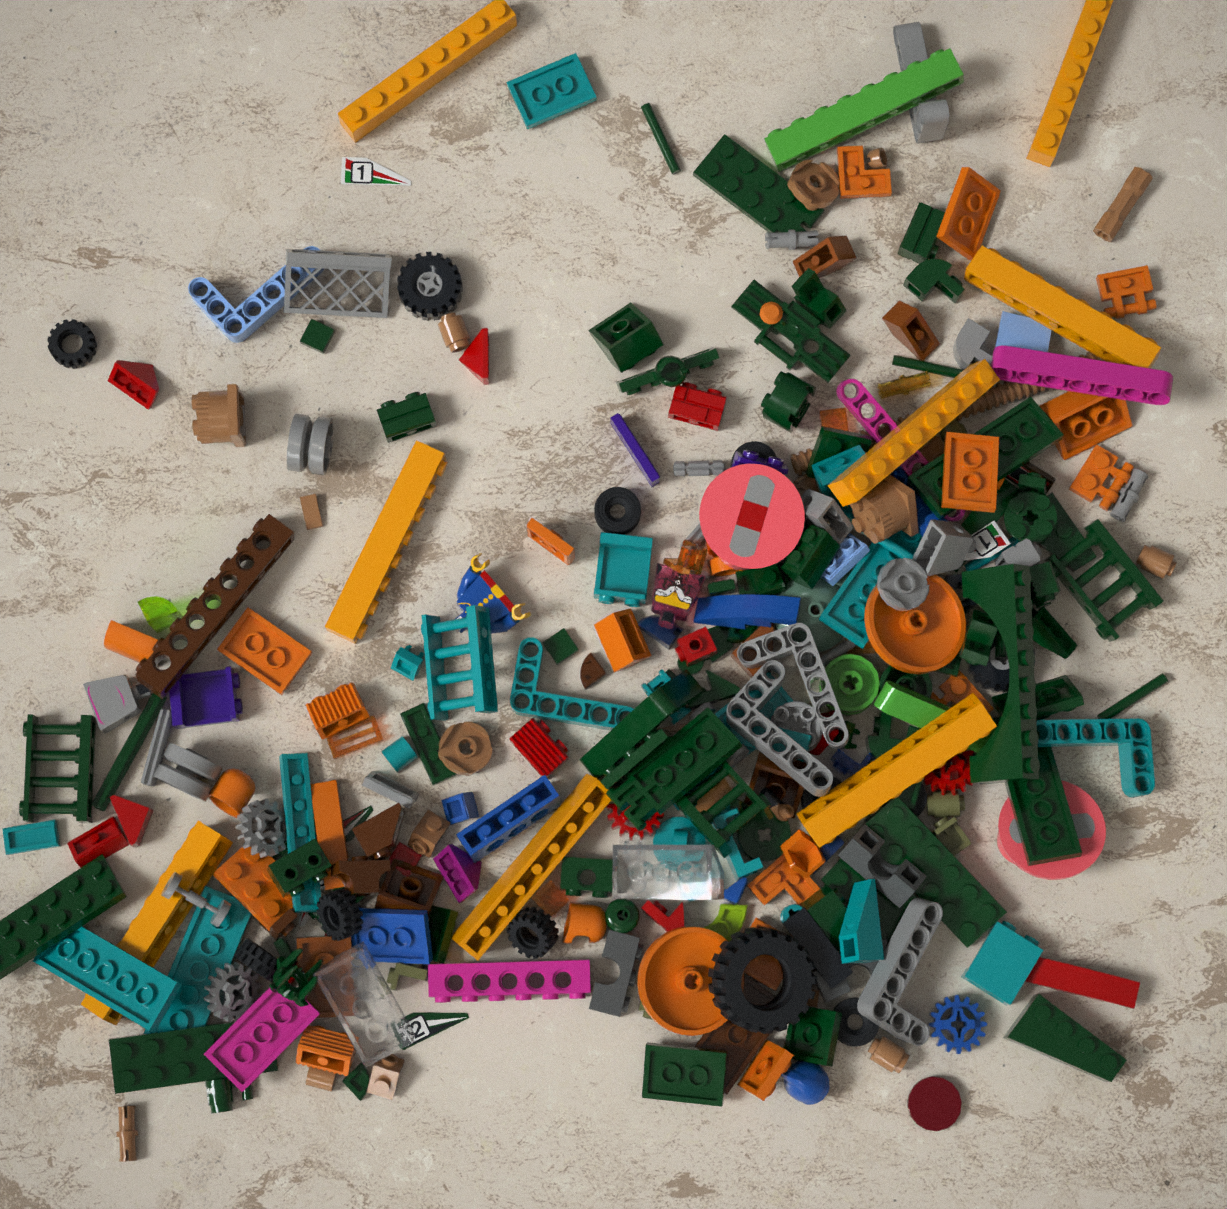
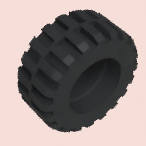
[708,927,817,1034]

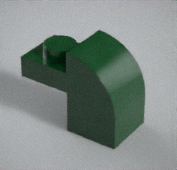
[903,259,965,303]
[791,268,847,329]
[959,610,997,666]
[865,711,903,760]

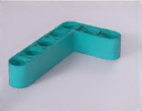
[510,637,634,731]
[1036,718,1155,798]

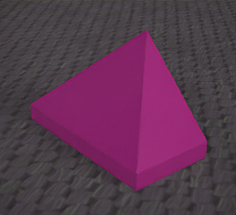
[433,844,482,903]

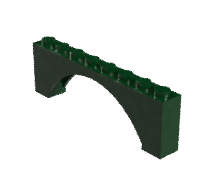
[962,564,1040,784]

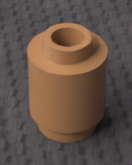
[438,312,470,353]
[1136,545,1177,579]
[867,1036,910,1074]

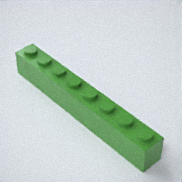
[764,48,964,172]

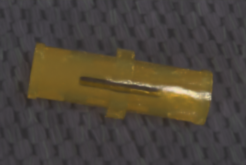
[877,371,931,400]

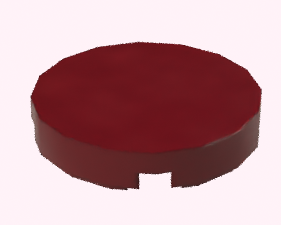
[907,1077,962,1131]

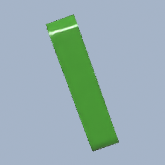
[874,680,995,753]

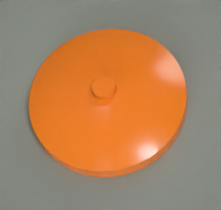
[864,575,966,674]
[637,926,744,1036]

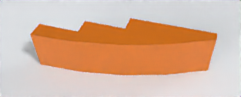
[310,780,349,890]

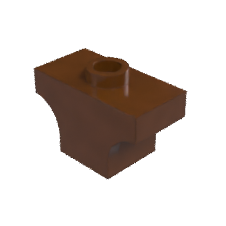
[331,856,391,897]

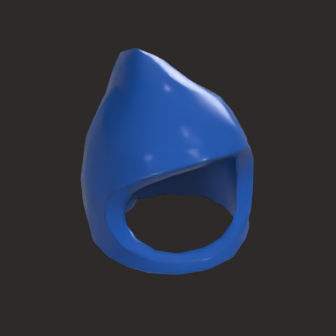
[781,1060,830,1105]

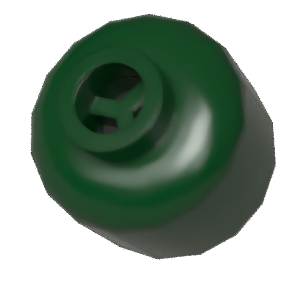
[605,898,640,934]

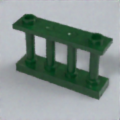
[1044,519,1164,642]
[19,714,96,823]
[674,761,773,858]

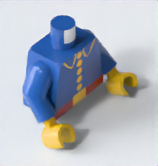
[455,553,531,634]

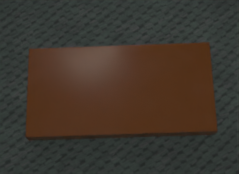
[694,975,776,1095]

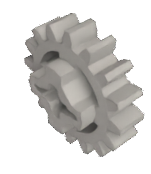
[236,799,287,858]
[204,962,262,1022]

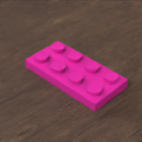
[204,983,320,1092]

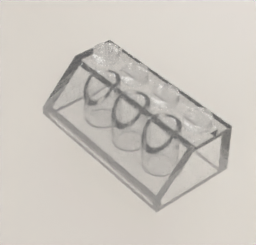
[612,845,724,900]
[313,941,415,1068]

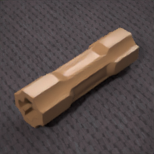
[1093,167,1153,242]

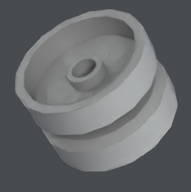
[287,414,334,475]
[153,743,223,802]

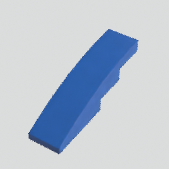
[694,594,801,629]

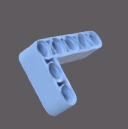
[188,246,324,343]

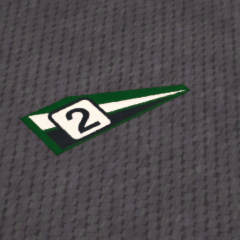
[391,1012,469,1050]

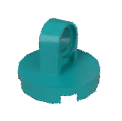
[653,817,706,870]

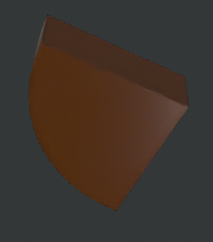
[580,653,607,690]

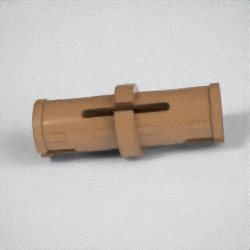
[116,1106,138,1162]

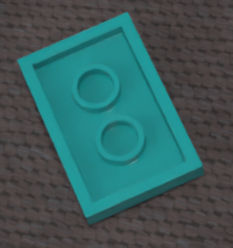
[506,53,597,130]

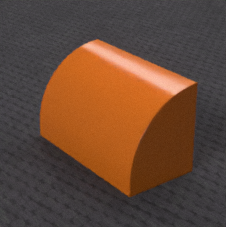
[594,608,651,672]
[104,620,158,663]

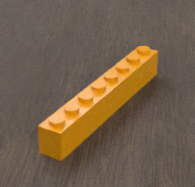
[337,0,517,143]
[1026,0,1113,167]
[964,245,1161,369]
[828,359,1000,507]
[325,440,448,644]
[796,693,997,848]
[451,774,611,961]
[81,821,233,1026]

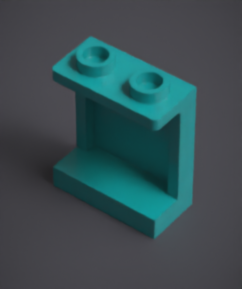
[811,445,865,515]
[594,532,653,607]
[712,806,763,881]
[961,920,1043,1006]

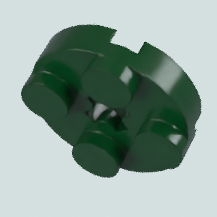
[1004,492,1057,544]
[738,809,791,862]

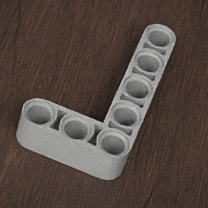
[893,21,949,144]
[737,623,850,749]
[726,660,833,797]
[857,897,943,1046]

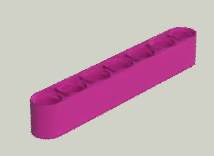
[991,345,1173,405]
[836,379,965,522]

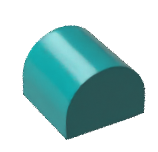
[381,736,418,773]

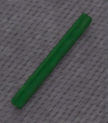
[92,693,167,811]

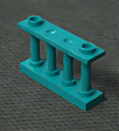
[421,605,498,721]

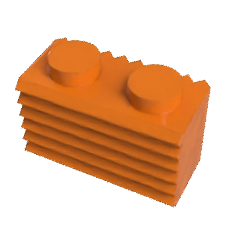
[306,682,370,740]
[296,1025,358,1076]

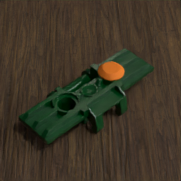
[731,279,851,383]

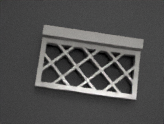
[284,249,392,318]

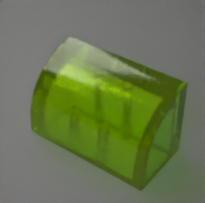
[138,596,183,633]

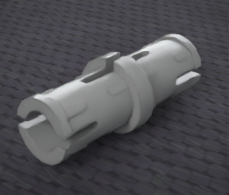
[765,229,819,250]
[1110,469,1148,522]

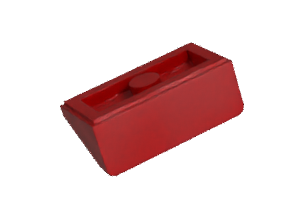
[67,816,129,868]

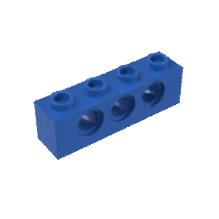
[456,775,562,863]

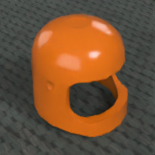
[209,768,256,818]
[563,902,607,944]

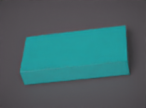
[2,820,60,855]

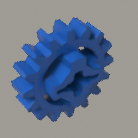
[928,995,987,1054]

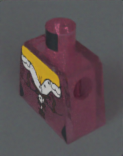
[651,563,706,629]

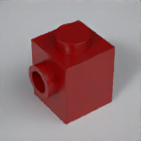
[674,626,717,667]

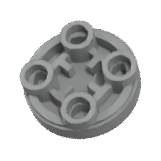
[771,701,823,752]

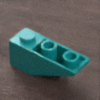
[839,879,884,964]

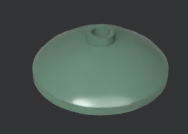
[774,577,844,652]

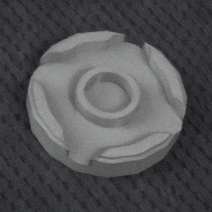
[877,558,929,611]

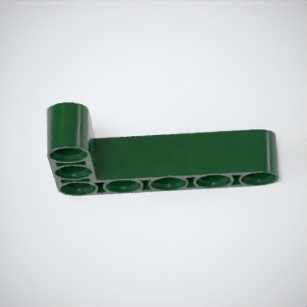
[580,670,704,779]

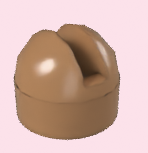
[866,148,887,169]

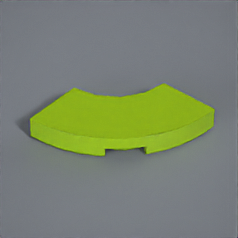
[704,904,747,941]

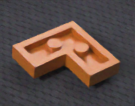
[837,146,892,199]
[747,854,820,907]

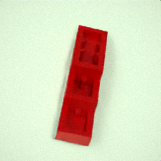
[1025,957,1140,1009]

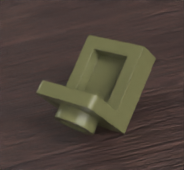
[933,816,972,856]
[387,963,428,991]

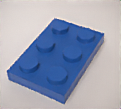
[351,908,433,964]

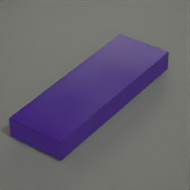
[610,413,660,488]

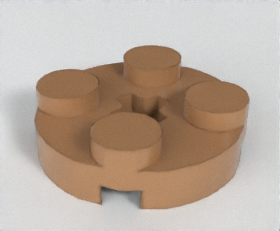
[787,160,840,211]
[438,722,492,776]

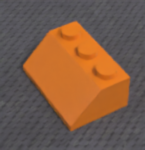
[1040,391,1132,460]

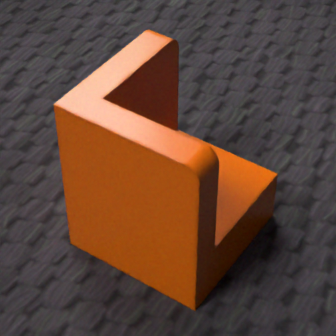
[780,829,825,878]

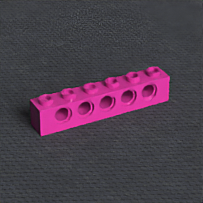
[428,960,591,1003]

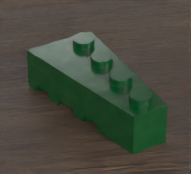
[1003,994,1127,1082]

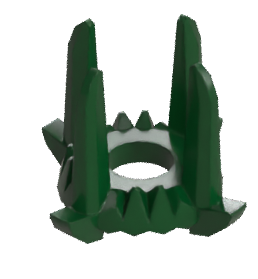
[269,948,323,1007]

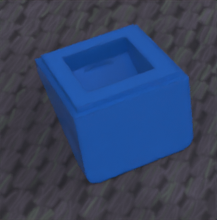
[441,792,479,825]
[719,877,748,905]

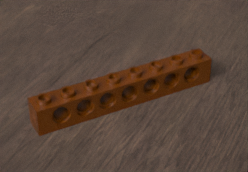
[135,514,294,699]

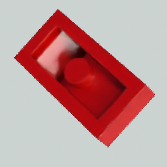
[641,900,685,932]

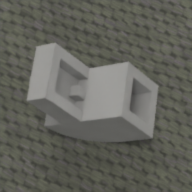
[953,318,992,370]

